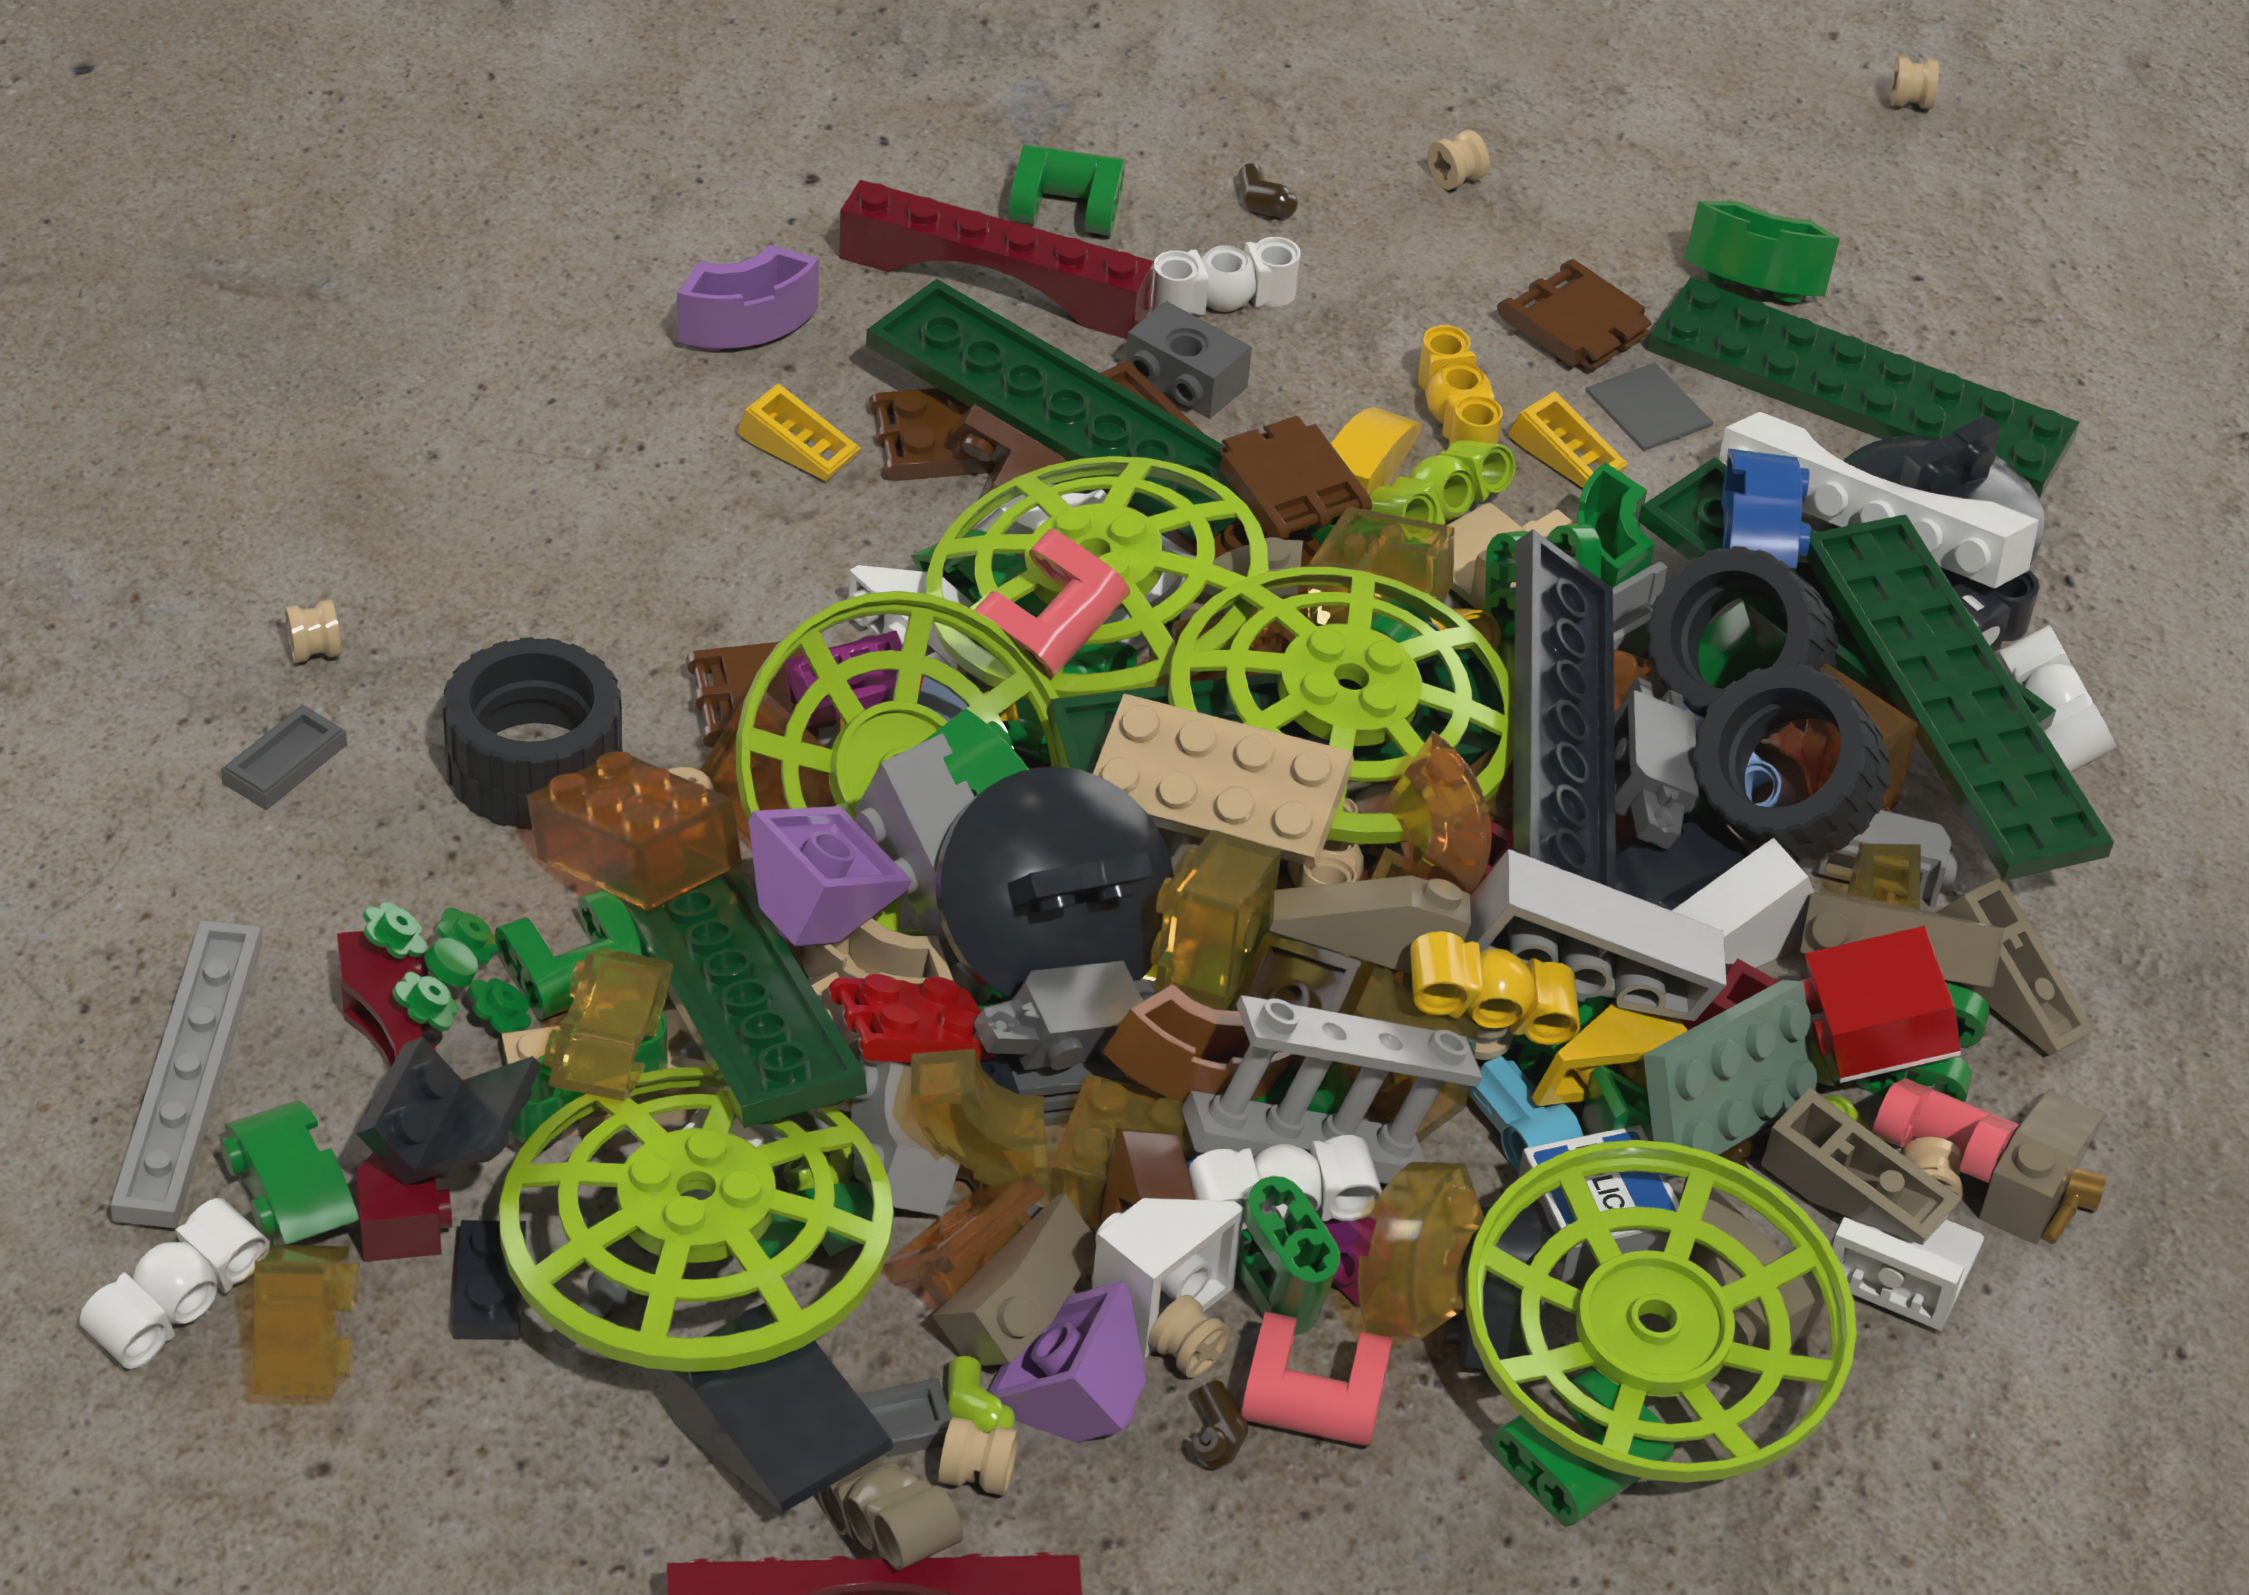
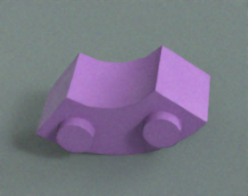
[677,245,819,352]

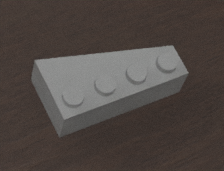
[854,733,1002,1006]
[1464,849,1726,1021]

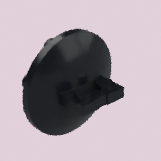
[1828,415,2045,587]
[936,767,1176,1002]

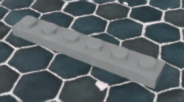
[110,920,262,1229]

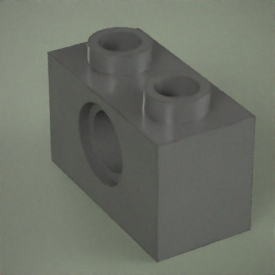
[1126,301,1252,419]

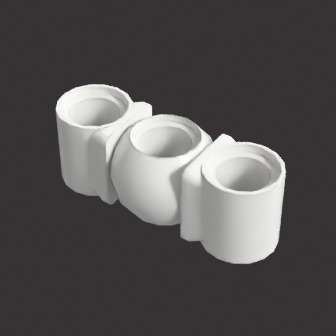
[1151,237,1301,316]
[1999,625,2117,772]
[1188,1135,1383,1231]
[80,1198,270,1369]

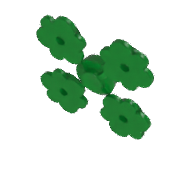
[363,902,531,1034]

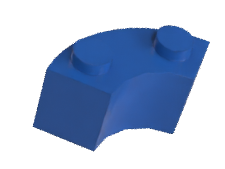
[1721,448,1811,568]

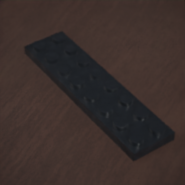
[1513,529,1616,890]

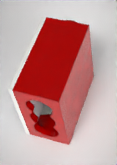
[1799,925,1961,1083]

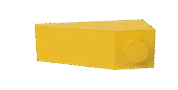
[1531,1000,1688,1106]

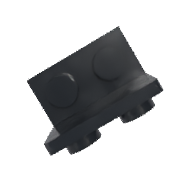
[356,1037,542,1185]

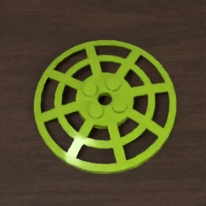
[926,456,1269,698]
[1168,567,1515,844]
[736,591,1061,936]
[499,1066,894,1372]
[1465,1140,1857,1483]

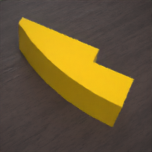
[1331,407,1423,496]

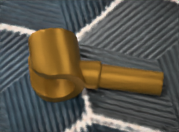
[2042,1169,2107,1244]

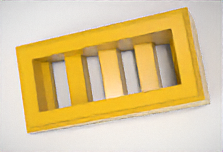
[737,383,861,481]
[1508,391,1628,488]

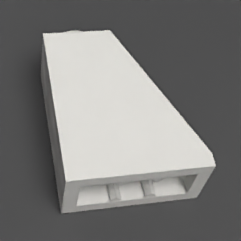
[1672,837,1814,968]

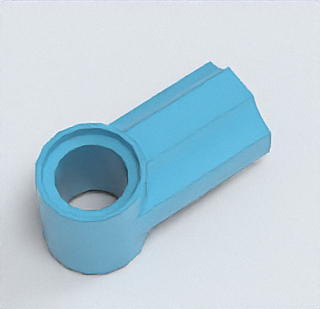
[1467,1056,1583,1174]

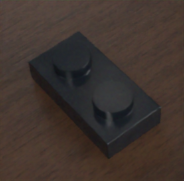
[453,1220,527,1340]

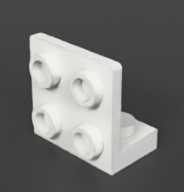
[1832,1217,1984,1331]

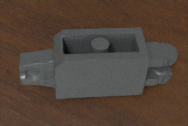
[1614,677,1702,849]
[974,961,1163,1070]

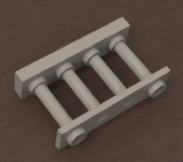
[1181,995,1483,1189]

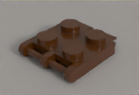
[1497,259,1652,370]
[868,388,996,481]
[1219,415,1372,540]
[686,641,837,748]

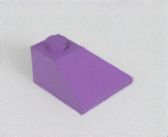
[748,806,912,946]
[988,1281,1146,1442]

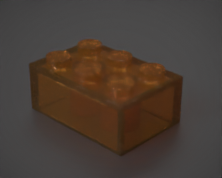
[527,751,742,910]

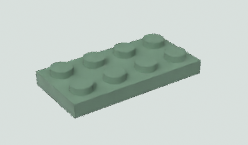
[1643,980,1817,1178]

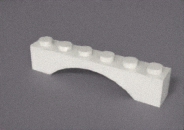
[1719,412,2039,588]

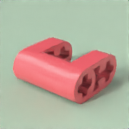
[974,529,1130,678]
[1872,1078,2020,1184]
[1241,1311,1393,1447]

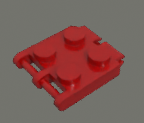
[828,974,997,1065]

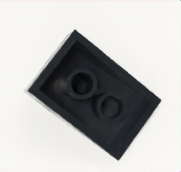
[661,1303,893,1513]

